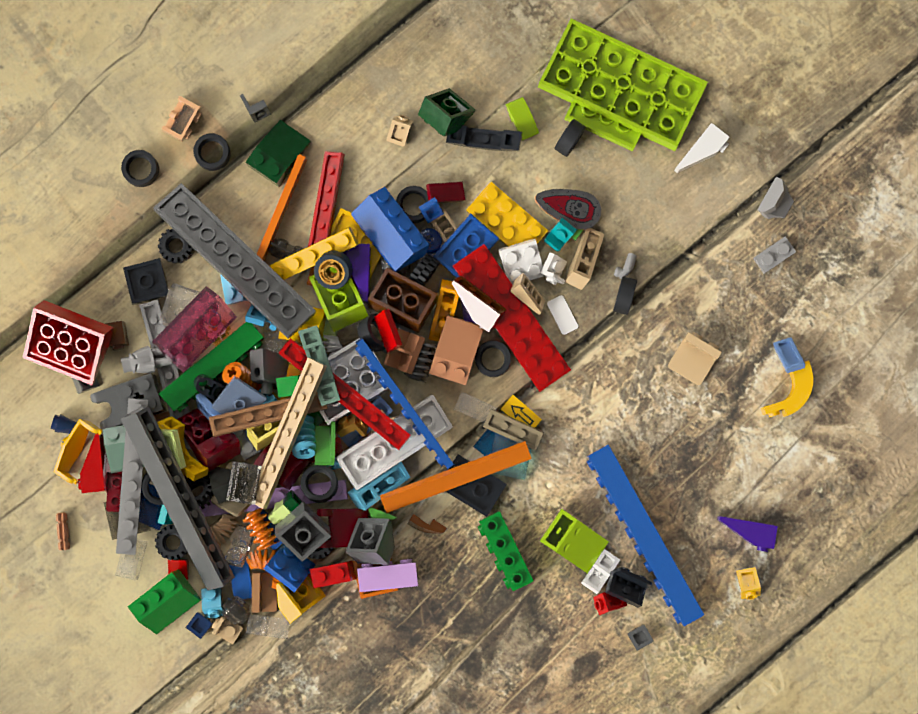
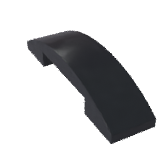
[446,125,523,151]

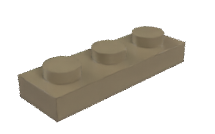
[483,409,544,450]

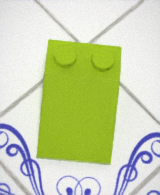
[309,267,368,332]

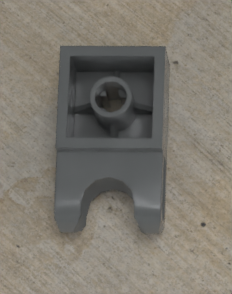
[90,373,167,431]

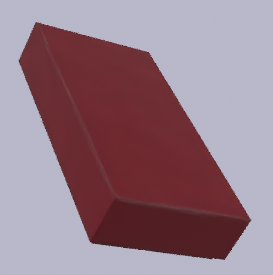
[426,181,466,203]

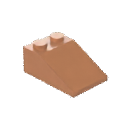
[429,315,483,385]

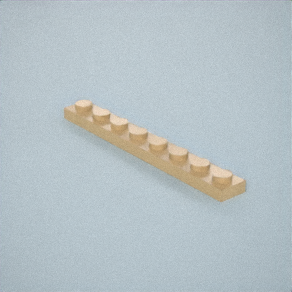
[248,358,327,509]

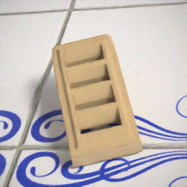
[430,209,457,243]
[511,273,545,315]

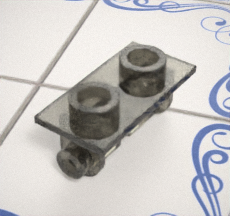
[268,238,304,260]

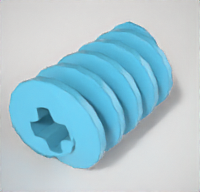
[292,415,316,459]

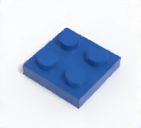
[264,544,316,592]

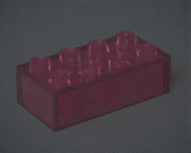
[152,286,237,373]

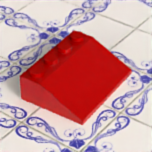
[23,300,114,385]

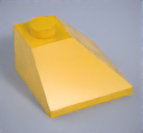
[276,574,326,623]

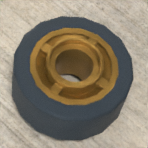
[314,250,353,289]

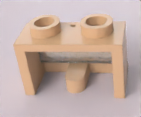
[162,96,202,142]

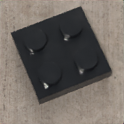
[123,258,170,305]

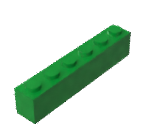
[159,322,264,413]

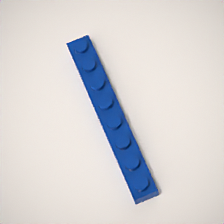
[355,338,454,469]

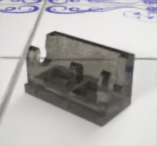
[226,461,262,505]

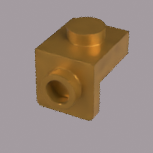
[336,413,368,437]

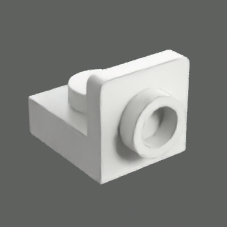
[540,253,567,285]

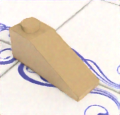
[565,228,604,290]

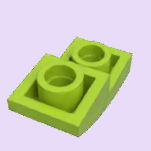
[505,97,539,141]

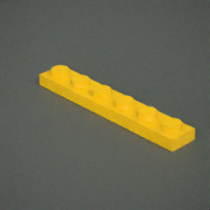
[269,227,359,280]

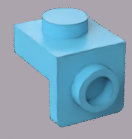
[201,587,225,619]

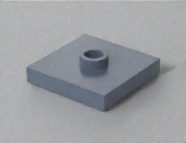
[212,376,267,414]

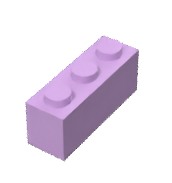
[357,559,418,592]

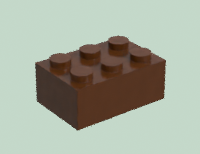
[368,268,438,333]

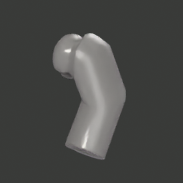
[614,253,637,279]

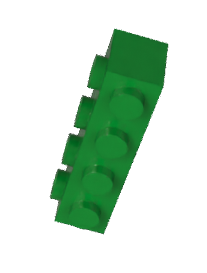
[477,511,534,591]

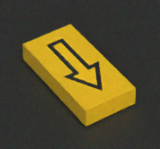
[501,395,542,428]

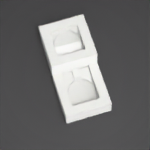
[581,549,620,594]

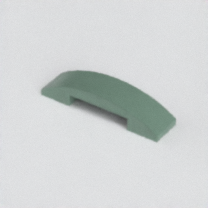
[298,325,340,406]

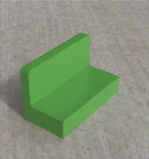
[315,421,335,465]

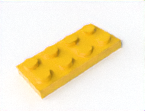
[466,182,548,247]

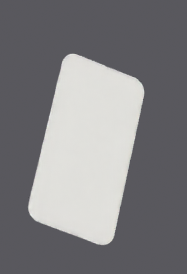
[547,295,578,335]

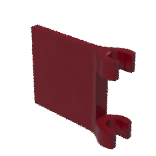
[317,508,368,548]

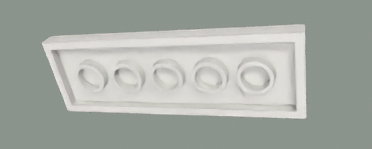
[335,395,453,490]

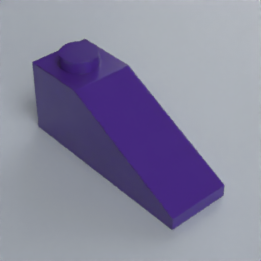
[343,244,371,304]
[717,516,778,552]

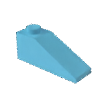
[347,462,411,510]

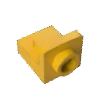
[736,567,761,600]

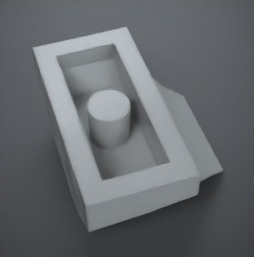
[757,177,794,219]

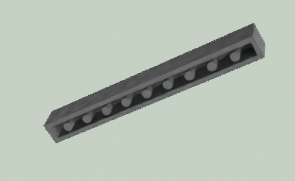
[121,406,235,591]

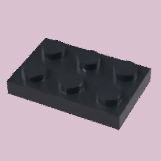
[445,454,507,517]

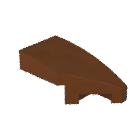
[407,514,447,534]

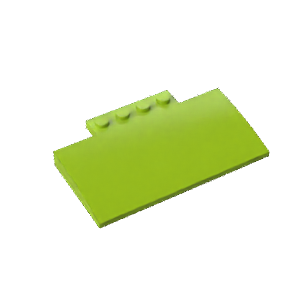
[538,18,708,152]

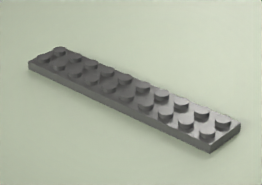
[153,183,316,339]

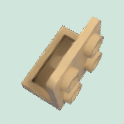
[668,332,722,385]

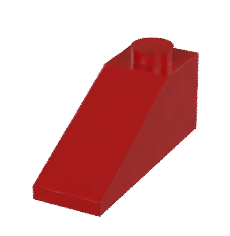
[78,433,105,494]

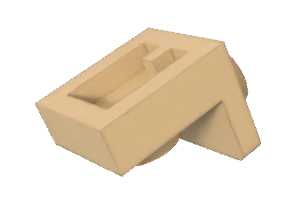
[386,115,413,147]
[212,616,244,644]

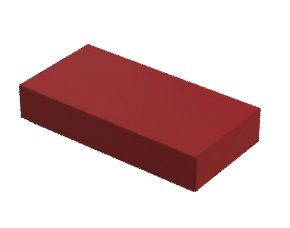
[374,309,402,353]

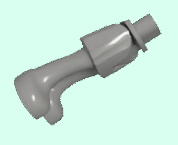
[121,334,190,373]

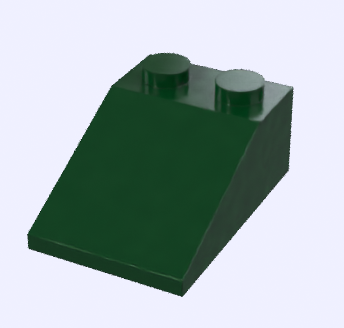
[245,120,311,187]

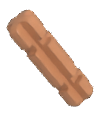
[56,512,70,550]

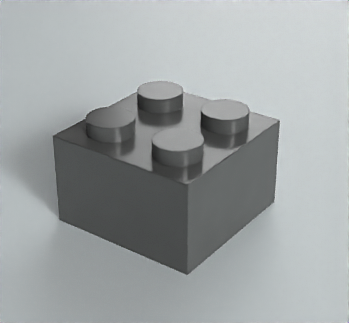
[275,501,331,561]

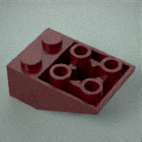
[177,408,240,472]

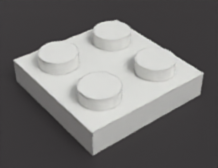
[498,239,544,285]

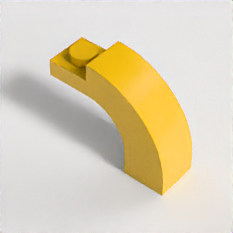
[761,360,813,417]
[157,416,208,481]

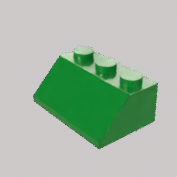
[127,569,201,635]

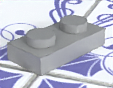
[753,236,796,274]

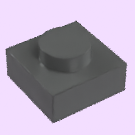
[627,624,654,651]

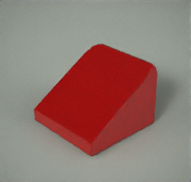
[168,560,189,579]

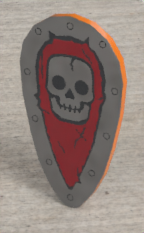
[535,189,601,230]

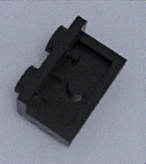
[605,567,652,608]

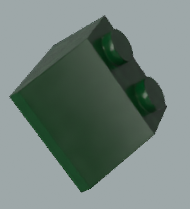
[418,88,476,137]

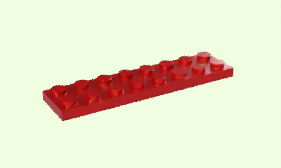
[453,244,571,392]

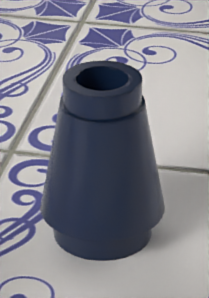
[50,414,77,434]

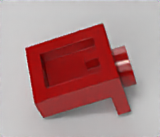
[593,592,627,615]

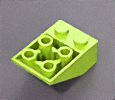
[539,509,609,574]

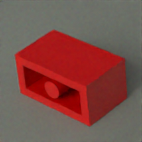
[310,560,356,588]

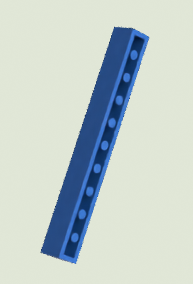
[586,445,704,626]

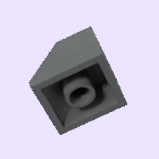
[346,518,395,565]

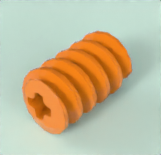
[222,362,261,391]
[243,508,280,551]

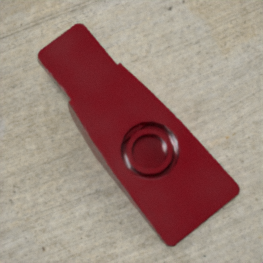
[103,449,123,512]

